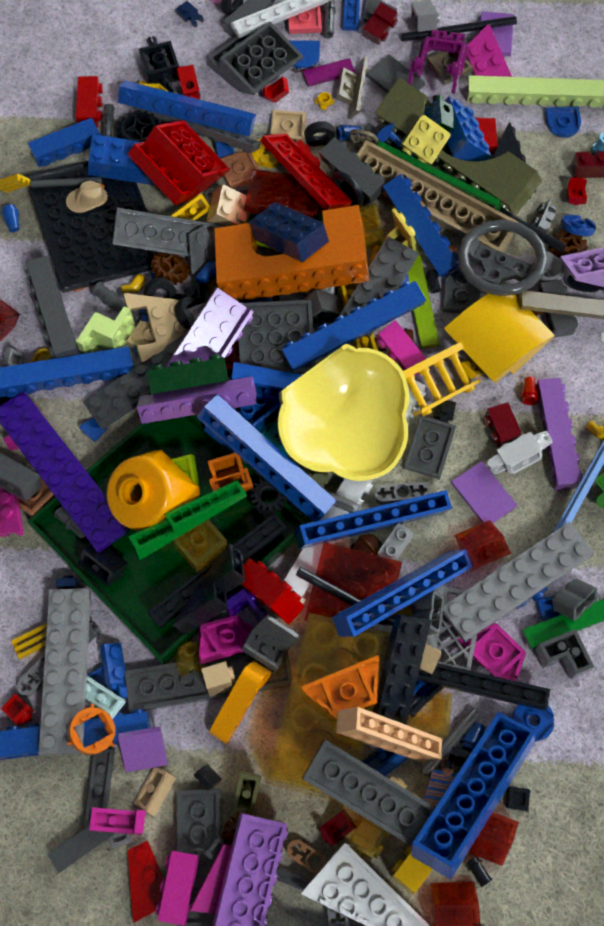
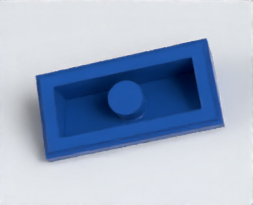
[361,748,408,776]

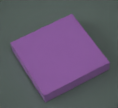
[118,726,168,772]

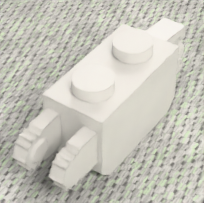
[487,431,553,475]

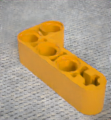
[209,660,272,744]

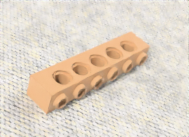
[336,707,442,762]

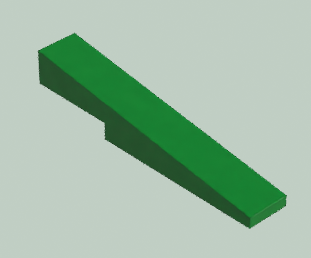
[129,480,247,560]

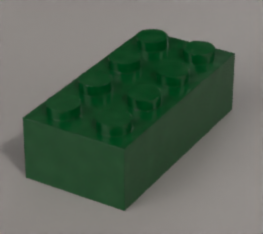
[147,354,229,394]

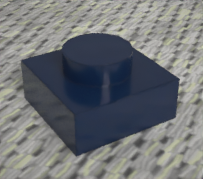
[56,575,79,589]

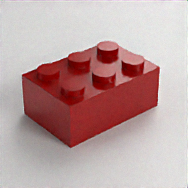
[242,558,305,625]

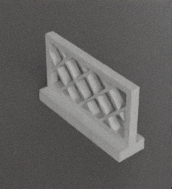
[426,584,477,670]

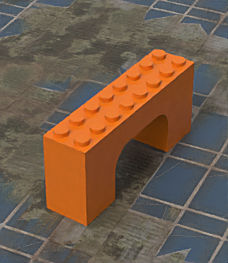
[215,205,369,301]

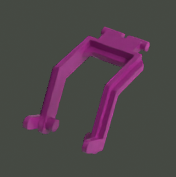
[408,30,468,94]

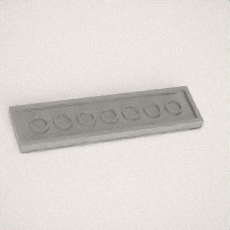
[442,522,594,643]
[39,588,91,755]

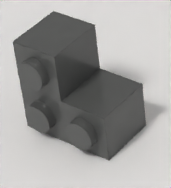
[303,290,344,327]
[534,629,595,679]

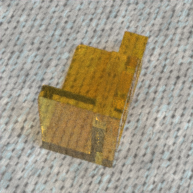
[407,692,452,738]

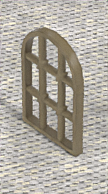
[350,129,379,150]

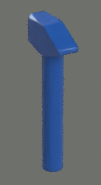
[376,122,417,159]

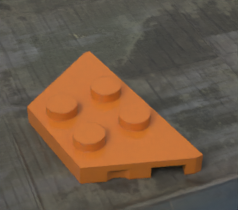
[301,655,379,721]

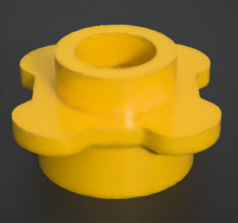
[314,92,335,110]

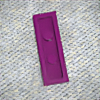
[303,58,355,87]

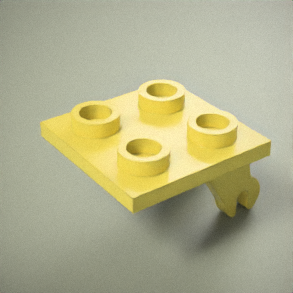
[382,208,417,251]

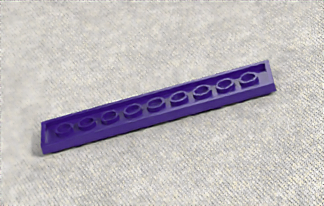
[0,391,131,553]

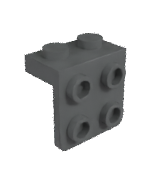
[240,615,300,671]

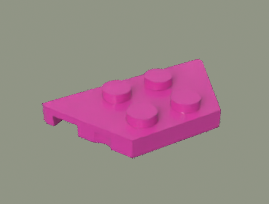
[466,24,512,77]
[0,487,24,537]
[199,615,253,664]
[455,623,526,681]

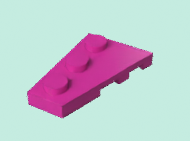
[190,844,232,914]

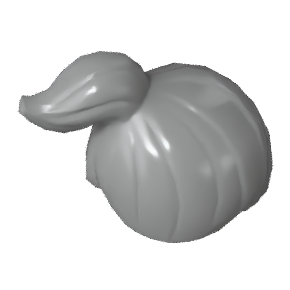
[517,251,564,282]

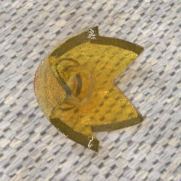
[174,642,207,677]

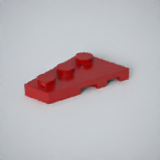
[128,840,164,923]

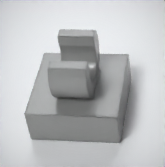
[0,347,24,367]

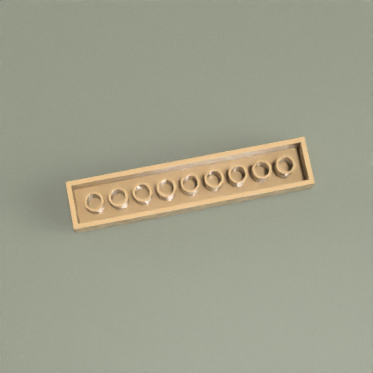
[357,140,518,252]

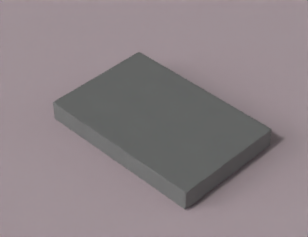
[366,54,425,94]
[403,415,456,480]

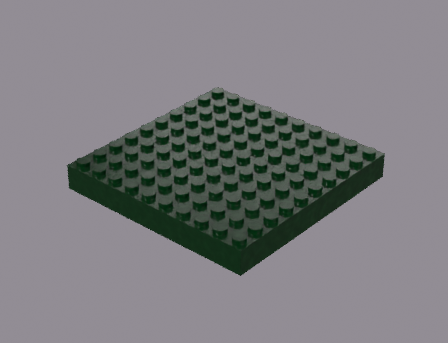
[27,415,307,665]

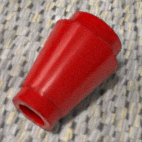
[520,376,539,405]

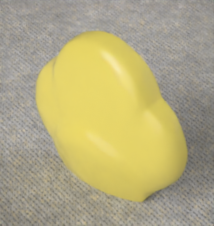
[278,344,409,481]

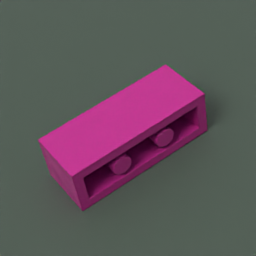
[375,320,426,376]
[155,851,199,926]

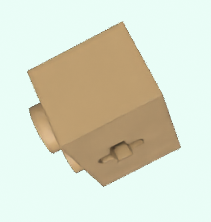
[202,662,236,697]

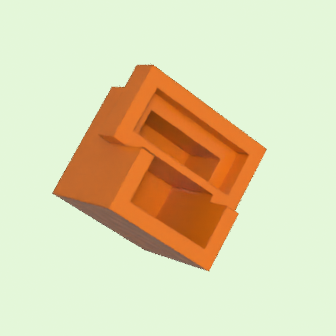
[208,452,253,492]

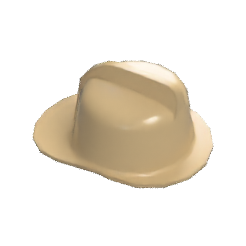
[66,180,108,213]

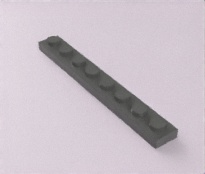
[133,107,261,153]

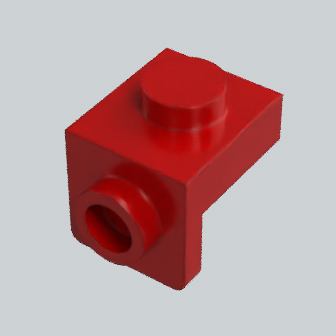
[262,76,289,102]
[566,178,587,205]
[1,693,34,726]

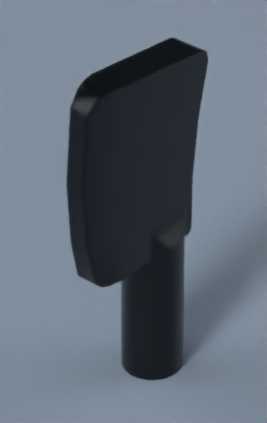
[409,683,444,717]

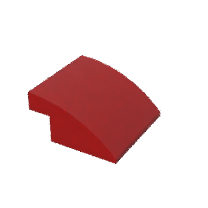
[127,120,230,205]

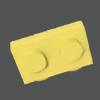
[400,115,450,165]

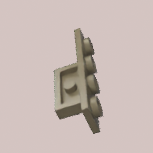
[336,56,368,119]

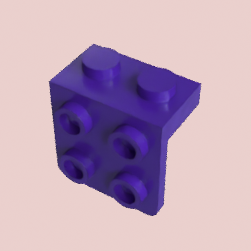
[225,589,268,622]

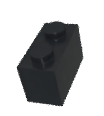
[78,544,128,587]

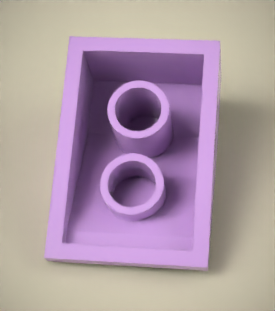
[560,247,604,287]

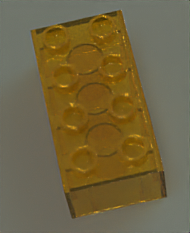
[267,613,390,804]

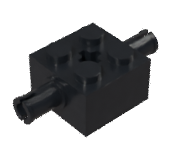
[138,36,179,93]

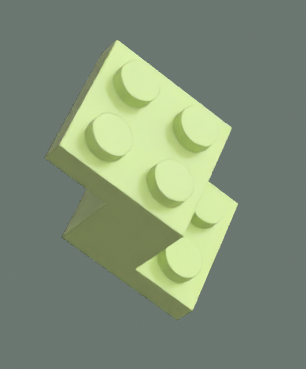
[76,306,135,354]

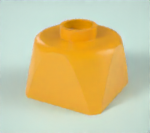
[106,450,200,532]

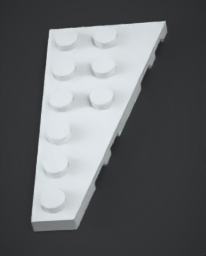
[300,843,430,926]

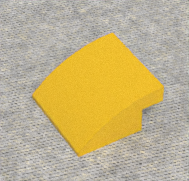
[444,284,555,384]

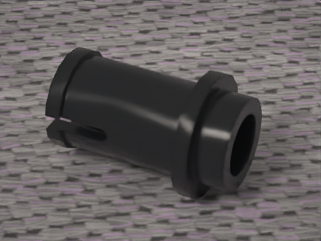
[425,269,441,294]
[466,857,493,887]

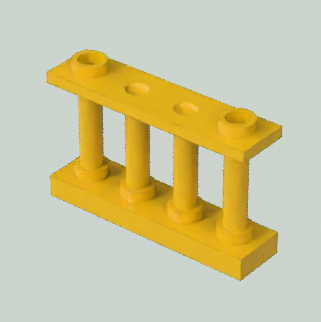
[403,342,481,417]

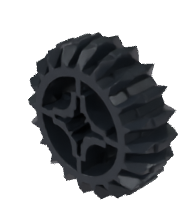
[116,110,161,142]

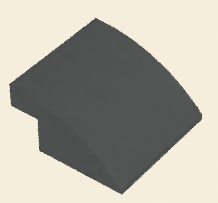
[207,21,304,95]

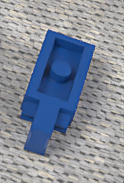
[100,643,127,699]

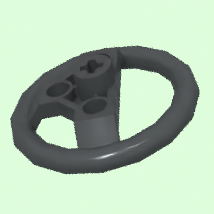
[457,219,548,296]

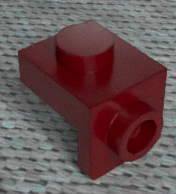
[319,809,357,846]

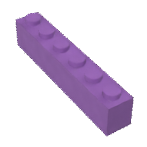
[137,376,257,424]
[536,378,583,491]

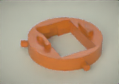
[67,704,115,755]

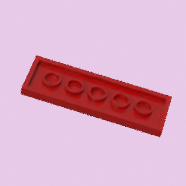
[260,133,352,210]

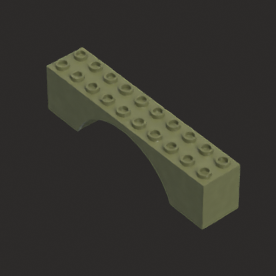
[375,77,542,216]

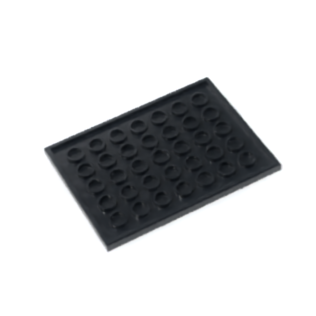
[24,160,163,293]

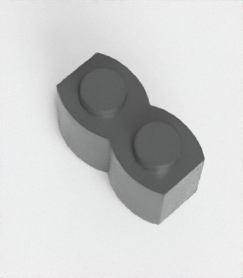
[552,578,597,621]
[411,590,444,635]

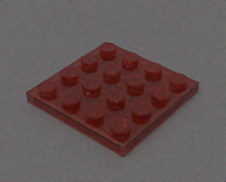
[244,169,319,220]
[304,542,402,641]

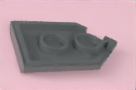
[443,268,480,314]

